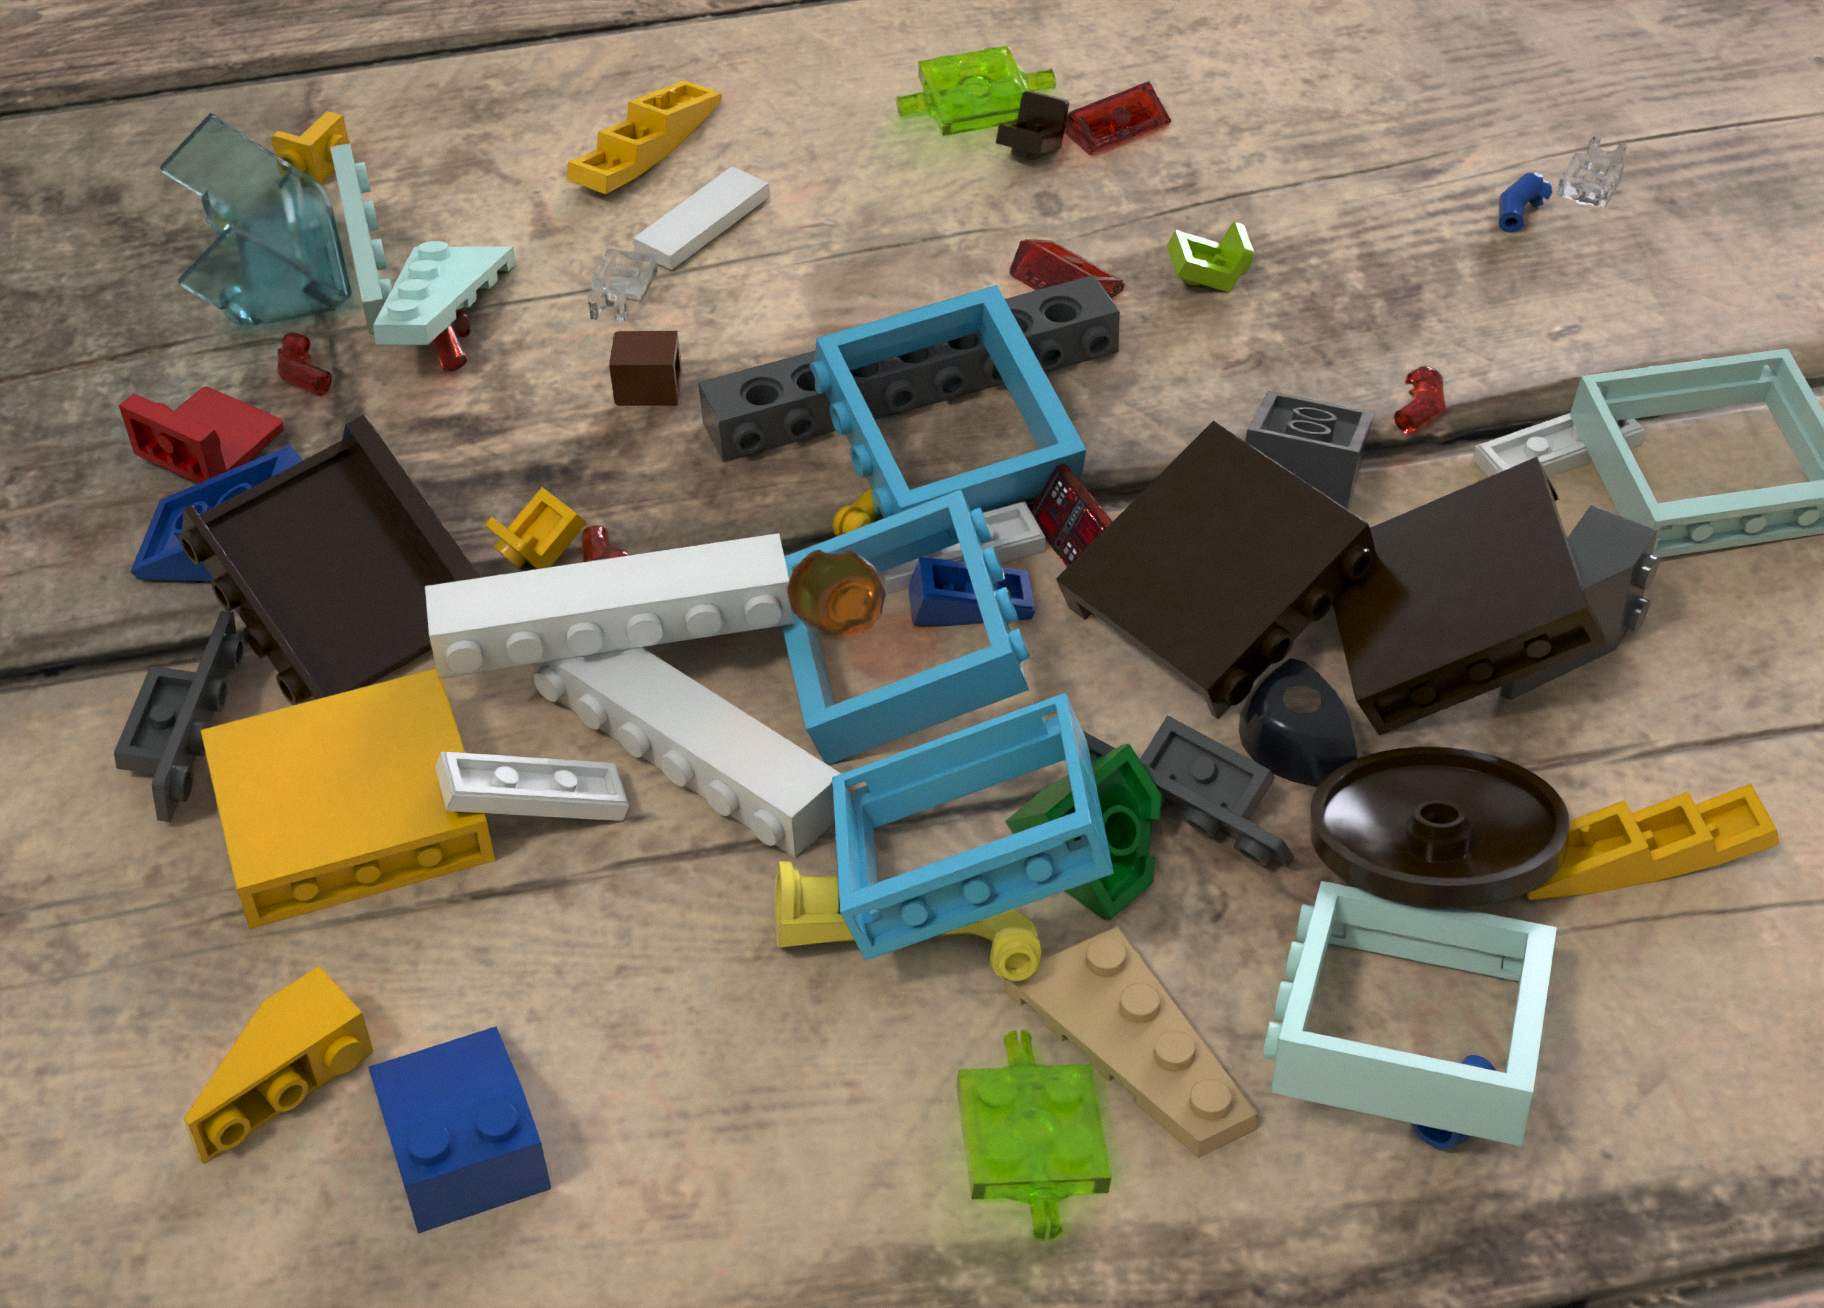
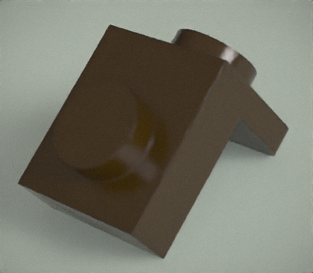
[996,90,1069,160]

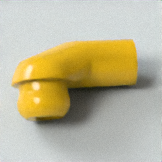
[832,489,881,537]

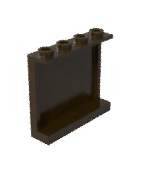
[179,414,481,705]
[1056,420,1377,719]
[1333,457,1607,735]

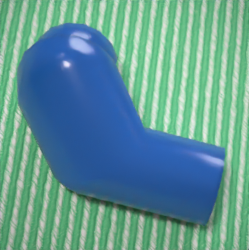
[1499,172,1552,233]

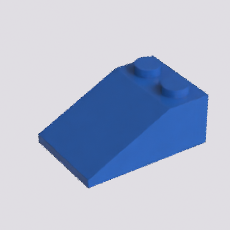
[130,445,303,581]
[368,1026,552,1233]

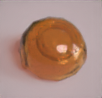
[786,550,886,640]

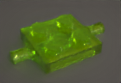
[896,45,1056,136]
[956,1030,1112,1240]

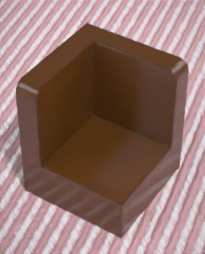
[609,331,682,406]

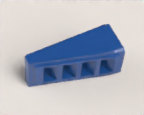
[909,557,1035,626]

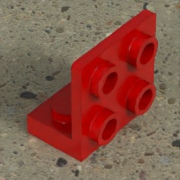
[119,386,284,484]

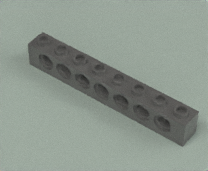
[698,275,1120,462]

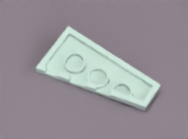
[330,143,392,334]
[373,241,515,345]

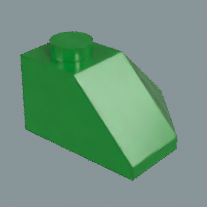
[1005,744,1162,920]

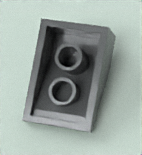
[1245,391,1374,510]
[1500,505,1660,700]

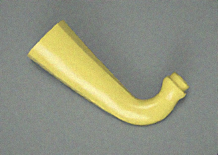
[774,861,1041,981]

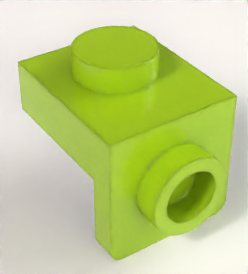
[1166,222,1254,293]

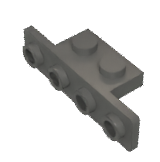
[114,611,245,822]
[1083,715,1294,868]

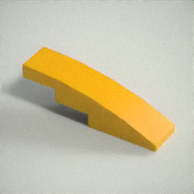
[566,80,722,194]
[1526,784,1780,900]

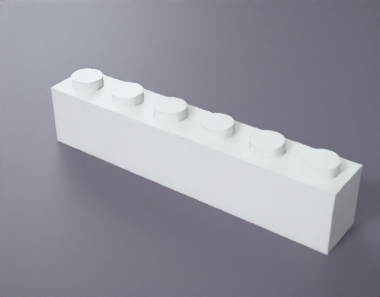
[425,533,794,678]
[532,647,841,859]

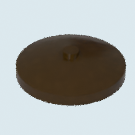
[1310,747,1570,907]

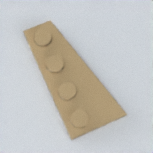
[1005,926,1258,1158]

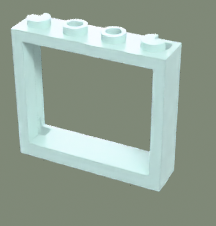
[1570,348,1824,558]
[1263,881,1557,1147]

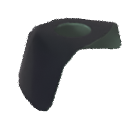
[1238,658,1358,787]

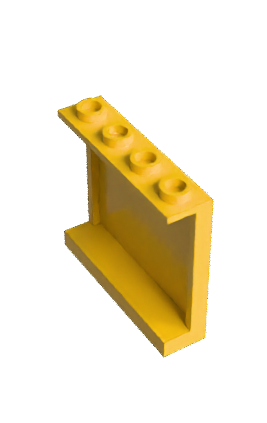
[200,668,495,929]

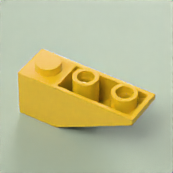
[183,966,374,1164]

